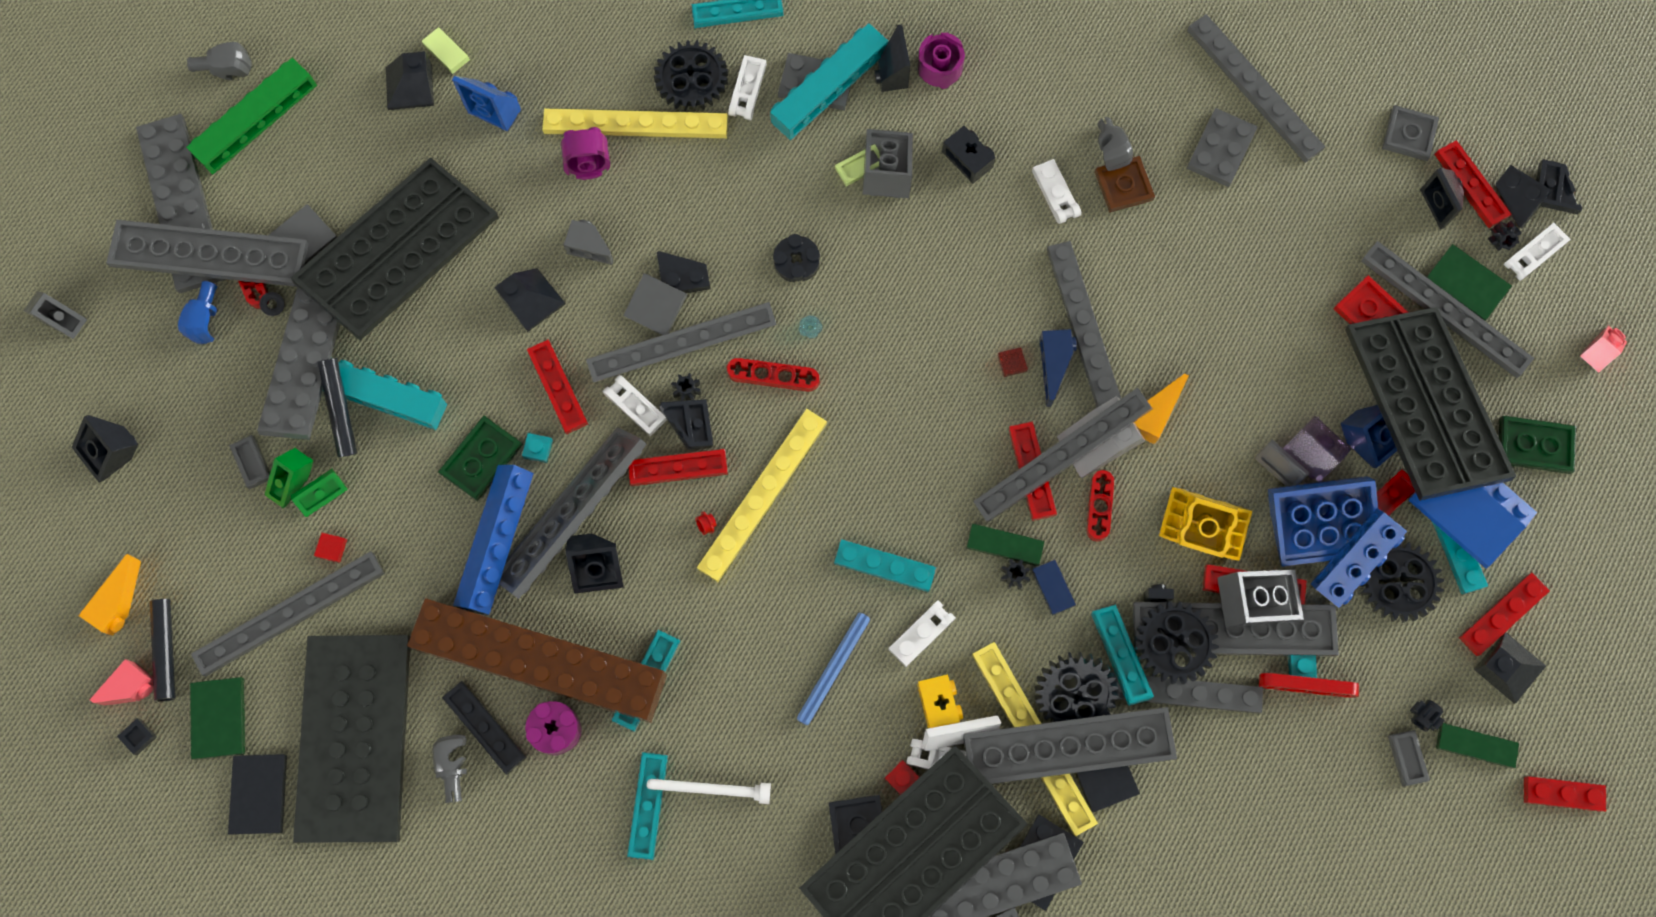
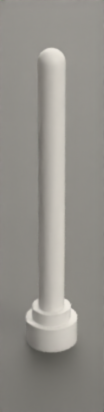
[647,779,771,804]

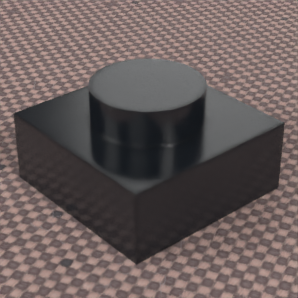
[1144,584,1174,602]
[117,718,157,755]

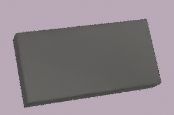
[229,435,270,489]
[1255,439,1310,487]
[1388,730,1430,787]

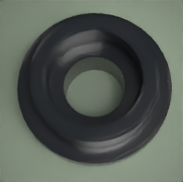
[259,292,285,316]

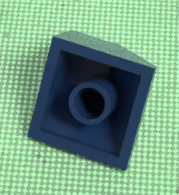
[1340,405,1397,468]

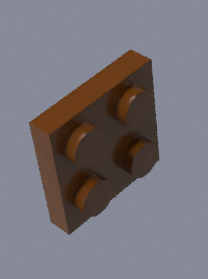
[1094,156,1155,213]

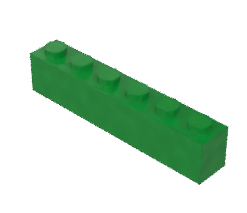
[186,57,317,175]

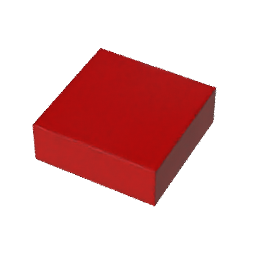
[314,532,347,563]

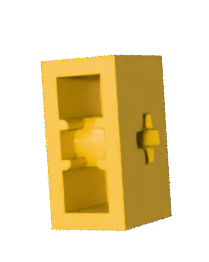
[917,674,963,729]

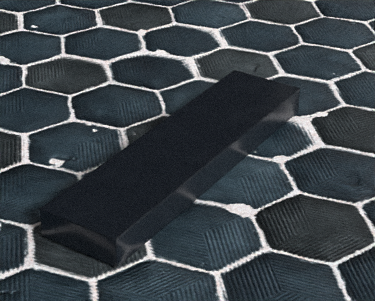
[442,681,527,775]

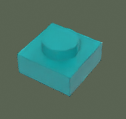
[522,433,553,463]
[1288,655,1317,678]

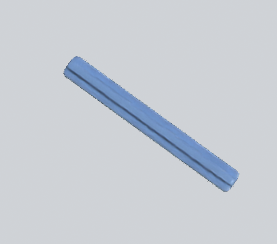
[797,613,870,725]

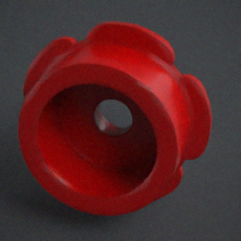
[695,511,717,535]

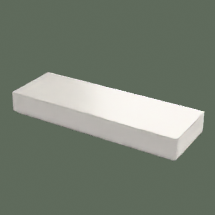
[922,716,1001,751]

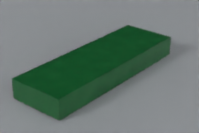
[966,523,1045,566]
[1436,723,1519,769]

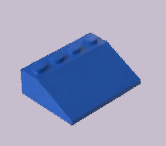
[1268,476,1378,567]
[1408,483,1537,569]

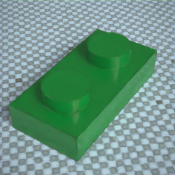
[290,468,348,517]

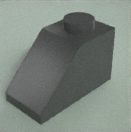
[564,220,614,265]
[23,291,87,339]

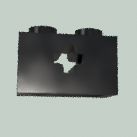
[942,126,996,184]

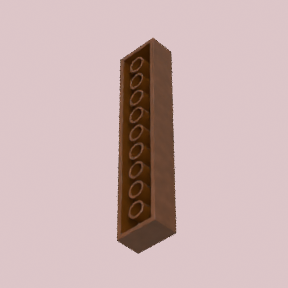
[407,598,667,723]

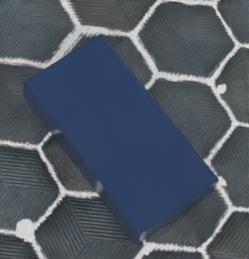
[1032,560,1076,616]

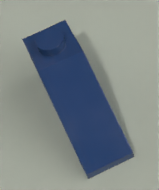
[1039,329,1077,407]

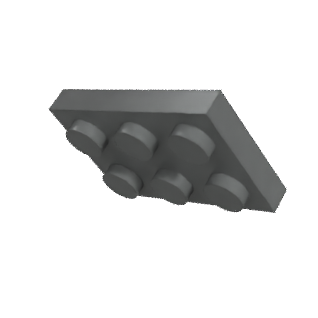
[778,53,851,111]
[1186,108,1258,187]

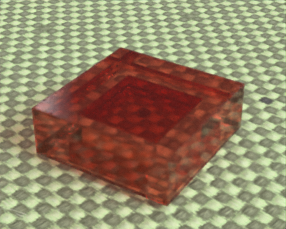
[997,347,1028,377]

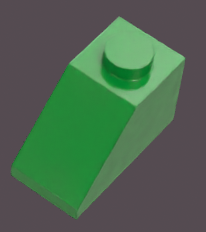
[264,448,313,508]

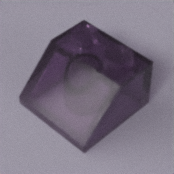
[1283,416,1351,483]

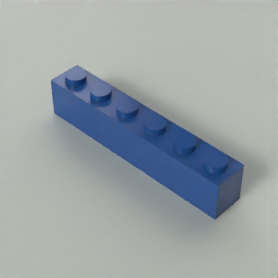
[453,465,534,615]

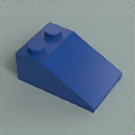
[452,76,521,132]

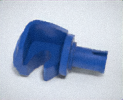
[178,281,218,344]

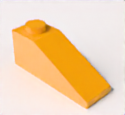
[1134,373,1189,444]
[78,554,141,636]

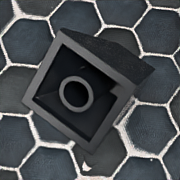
[874,24,910,92]
[386,51,434,110]
[1420,168,1464,230]
[494,268,566,332]
[72,415,138,483]
[565,533,624,594]
[1474,632,1546,704]

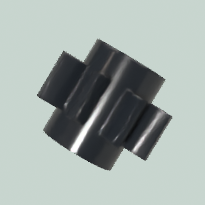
[1488,221,1522,251]
[671,373,701,401]
[1000,559,1031,590]
[1410,700,1445,732]

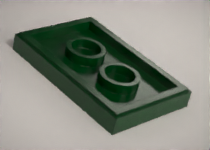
[1427,244,1512,321]
[438,415,523,502]
[1499,415,1576,474]
[190,677,245,760]

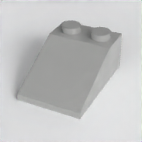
[1057,396,1145,478]

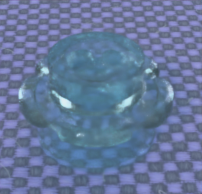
[799,316,822,339]

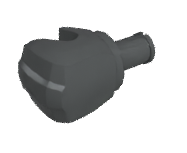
[187,42,252,80]
[1098,117,1133,171]
[432,734,467,803]

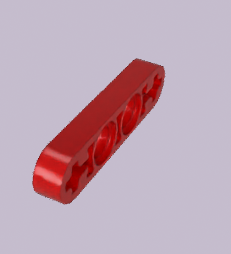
[727,358,820,392]
[1259,673,1359,698]

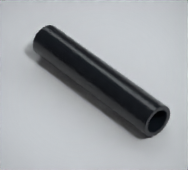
[317,358,357,457]
[149,599,176,702]

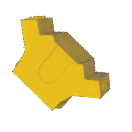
[1159,487,1252,561]

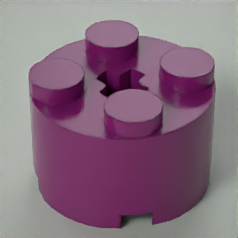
[918,32,965,89]
[561,127,610,180]
[525,701,582,756]

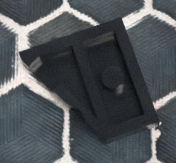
[1536,159,1582,215]
[1495,165,1552,229]
[657,251,711,293]
[659,399,713,450]

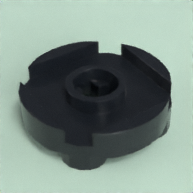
[773,234,820,282]

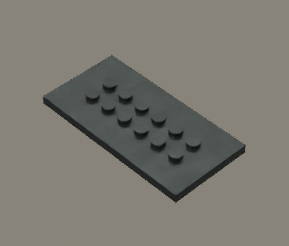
[291,157,498,341]
[1345,307,1516,501]
[293,635,411,843]
[799,746,1028,917]

